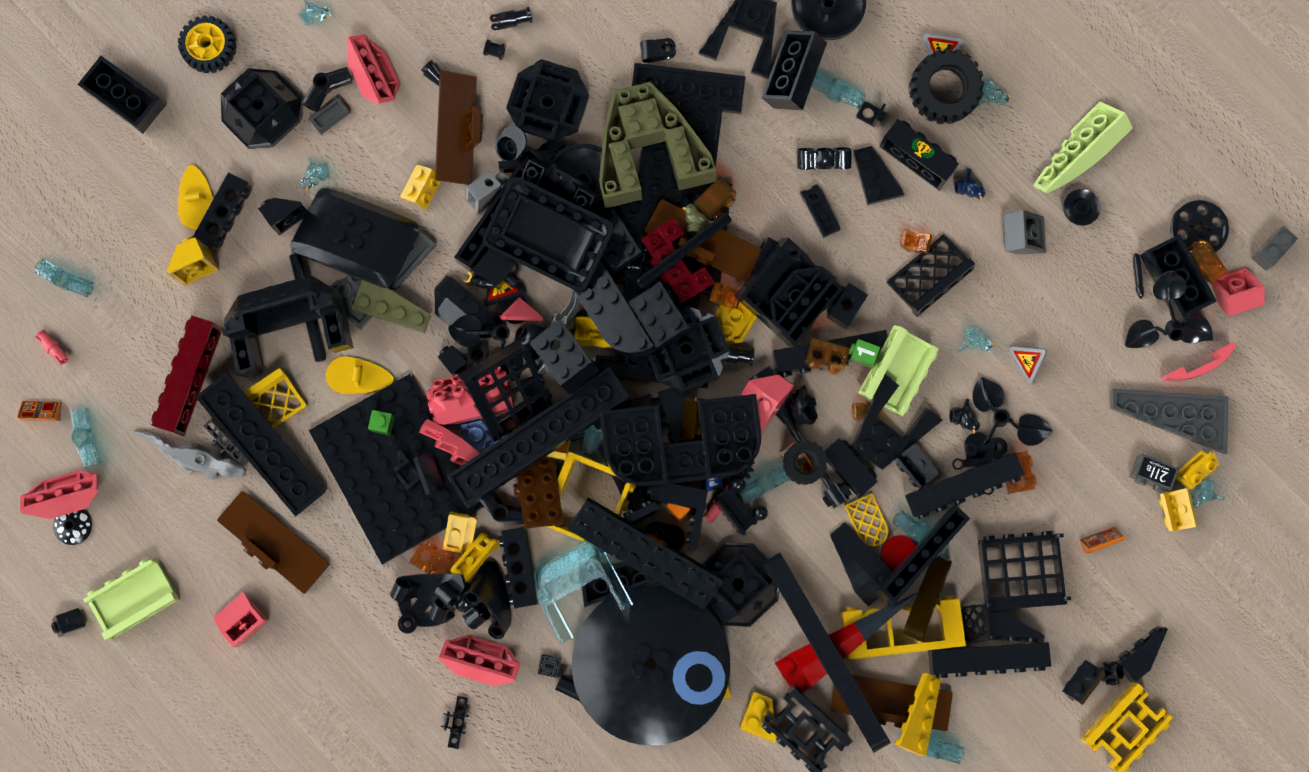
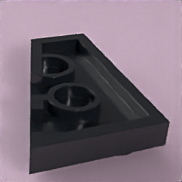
[853,146,904,205]

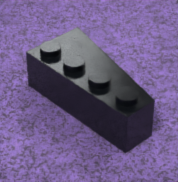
[579,561,653,608]

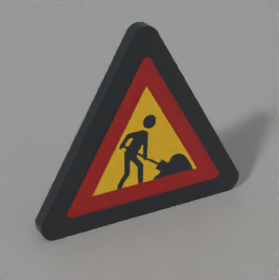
[484,282,524,306]

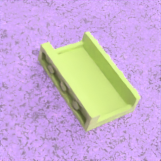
[859,325,939,416]
[83,558,180,640]

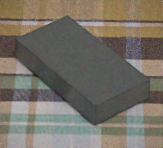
[309,97,351,135]

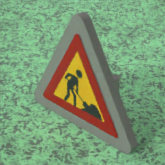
[923,33,964,72]
[1009,346,1047,384]

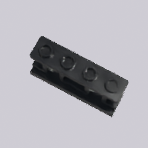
[760,683,853,772]

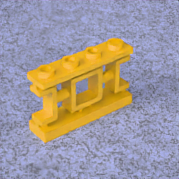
[1080,683,1173,772]

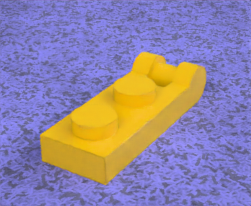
[450,532,500,583]

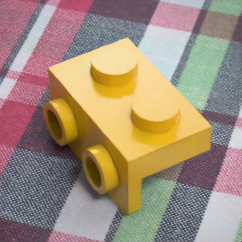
[400,165,441,210]
[575,317,611,348]
[1175,450,1220,490]
[1160,488,1198,532]

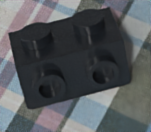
[895,443,941,489]
[1062,660,1106,705]

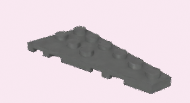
[330,232,437,330]
[1111,389,1228,454]

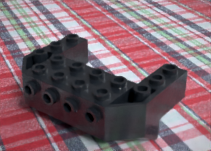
[222,275,354,378]

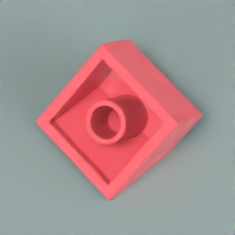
[1210,267,1265,316]

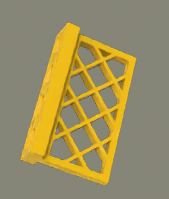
[244,368,307,428]

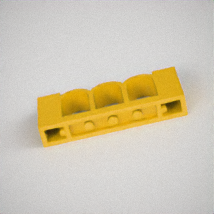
[840,595,966,660]

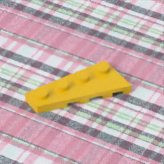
[894,673,941,757]

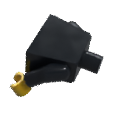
[463,249,520,289]

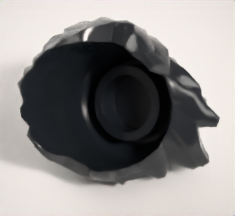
[788,385,818,425]

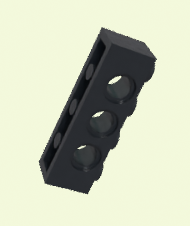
[193,172,252,252]
[499,527,539,609]

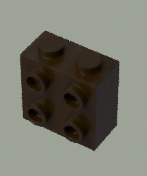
[680,398,704,441]

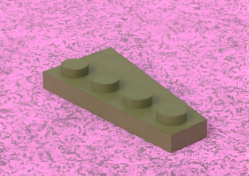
[352,280,431,333]

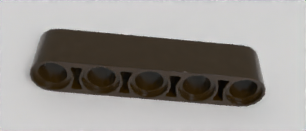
[902,556,952,642]

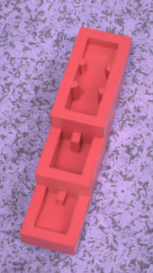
[419,419,480,466]

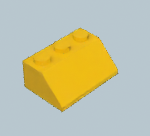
[167,237,219,286]

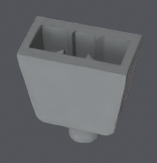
[465,172,507,214]

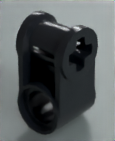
[640,38,676,63]

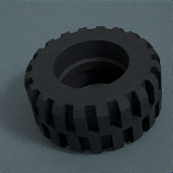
[909,49,985,124]

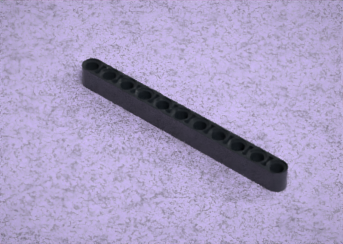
[763,552,891,753]

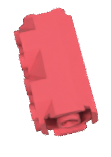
[427,367,515,427]

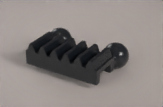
[713,476,768,536]

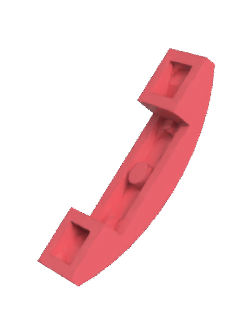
[1161,342,1236,382]

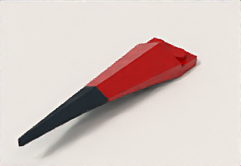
[775,593,917,693]

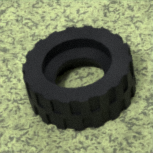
[782,440,828,485]

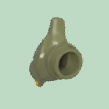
[683,204,714,236]

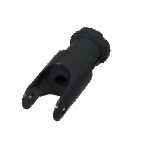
[490,7,533,31]
[726,346,755,366]

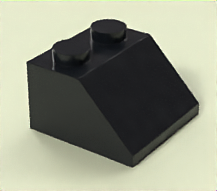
[258,198,308,236]

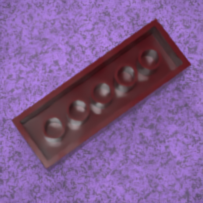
[151,315,223,437]

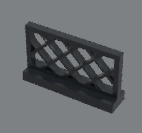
[887,234,975,317]

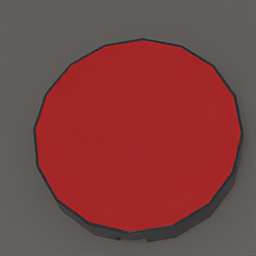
[880,535,916,571]

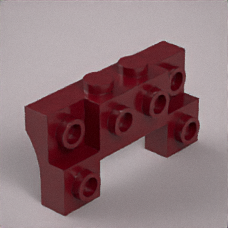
[641,218,714,304]

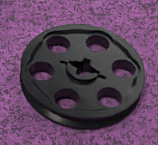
[1170,200,1229,257]

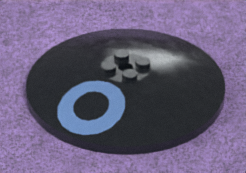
[572,585,731,746]

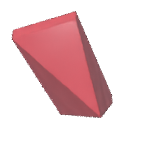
[501,297,543,321]

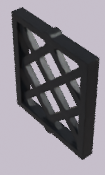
[960,604,991,642]

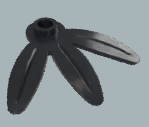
[397,599,455,634]

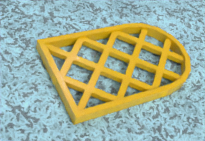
[844,493,888,547]

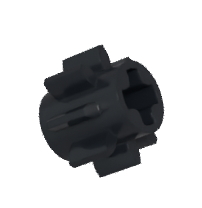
[1100,661,1124,686]

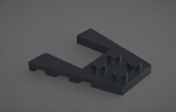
[699,0,777,79]
[851,374,942,470]

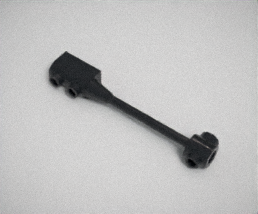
[749,366,852,509]

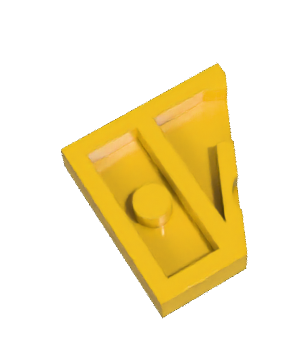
[739,692,776,743]

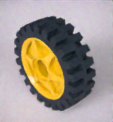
[178,15,237,74]

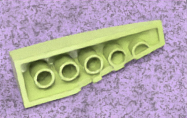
[1034,102,1133,194]

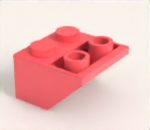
[213,591,269,647]

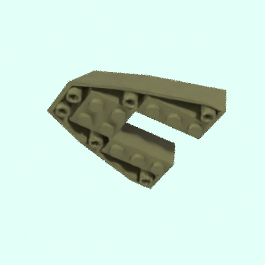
[599,82,716,208]

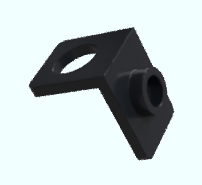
[856,102,886,127]

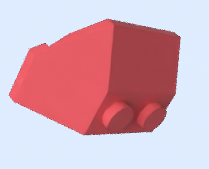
[347,34,400,104]
[740,375,795,436]
[20,470,98,519]
[438,635,520,686]

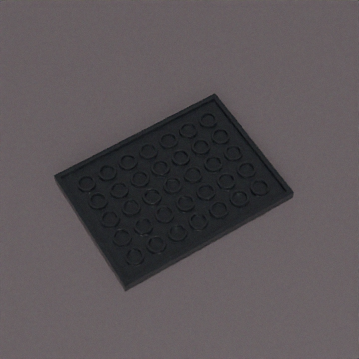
[308,374,484,565]

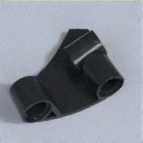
[463,561,511,639]
[390,573,466,623]

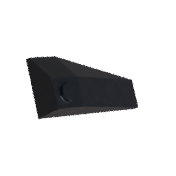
[830,522,892,607]

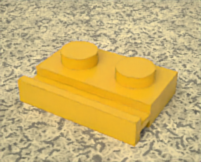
[443,512,478,553]

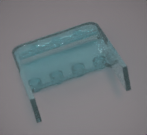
[534,540,633,644]

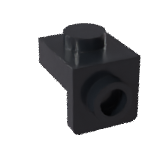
[51,608,85,637]

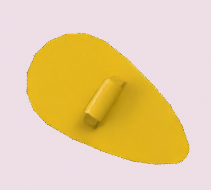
[178,165,214,230]
[326,356,394,394]

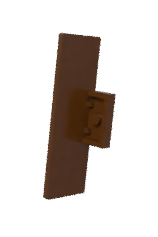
[435,71,483,185]
[644,199,762,283]
[510,421,564,529]
[217,491,330,594]
[830,675,953,731]

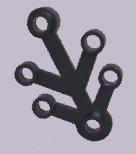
[952,437,1008,495]

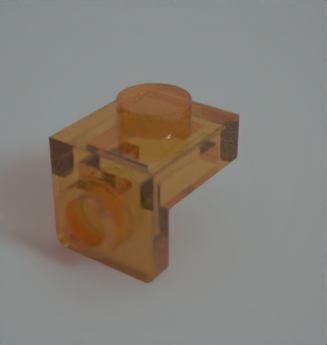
[900,228,932,253]
[710,282,740,309]

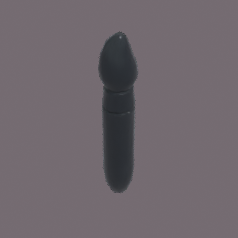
[1133,253,1144,299]

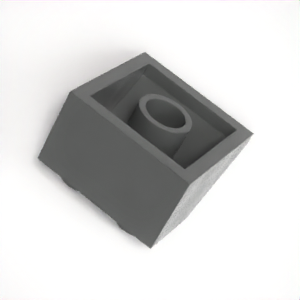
[1003,210,1046,254]

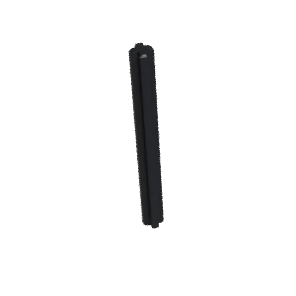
[637,213,732,288]
[289,253,326,362]

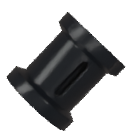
[483,39,506,60]

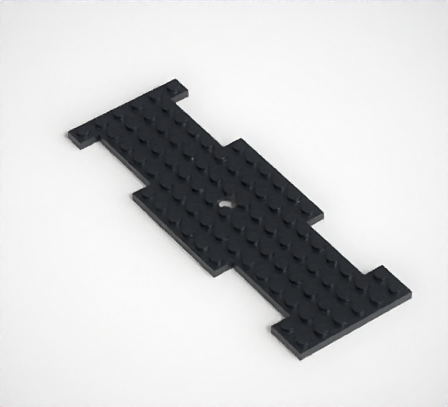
[595,63,746,389]

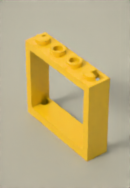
[546,452,636,547]

